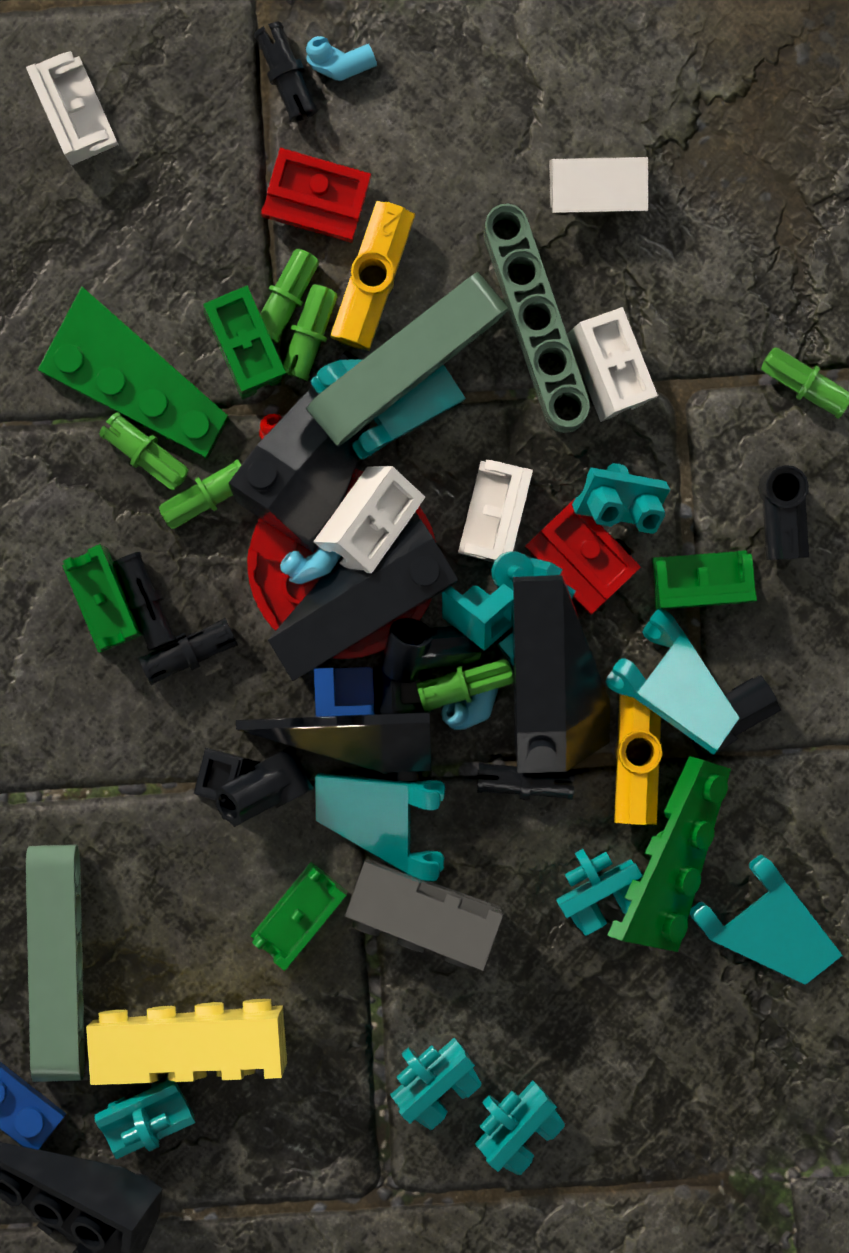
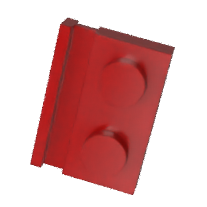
[261,148,372,243]
[524,498,641,615]

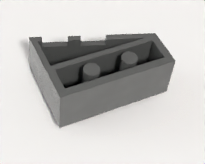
[345,858,503,971]

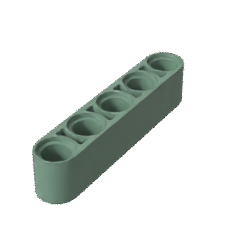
[484,203,590,433]
[306,272,509,446]
[26,844,85,1082]

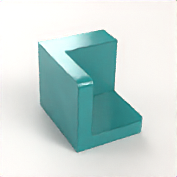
[442,584,513,651]

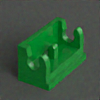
[203,285,286,400]
[62,544,143,653]
[651,550,757,610]
[251,862,348,971]

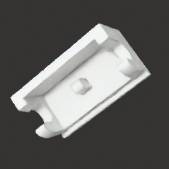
[26,51,118,166]
[549,157,648,213]
[567,307,658,422]
[458,460,533,562]
[313,466,425,573]

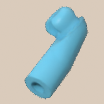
[306,36,377,81]
[280,547,341,584]
[441,688,499,730]

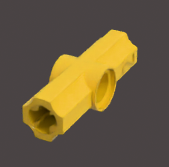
[330,201,415,351]
[614,694,662,825]

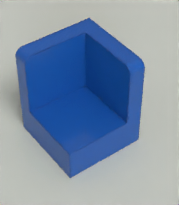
[314,667,375,717]

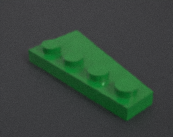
[38,286,229,459]
[607,756,731,952]

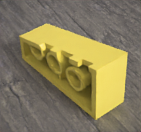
[86,999,287,1085]

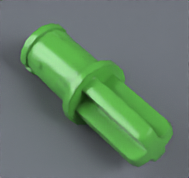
[260,249,319,343]
[283,285,337,381]
[761,347,849,419]
[99,412,189,490]
[159,459,241,529]
[416,659,514,712]

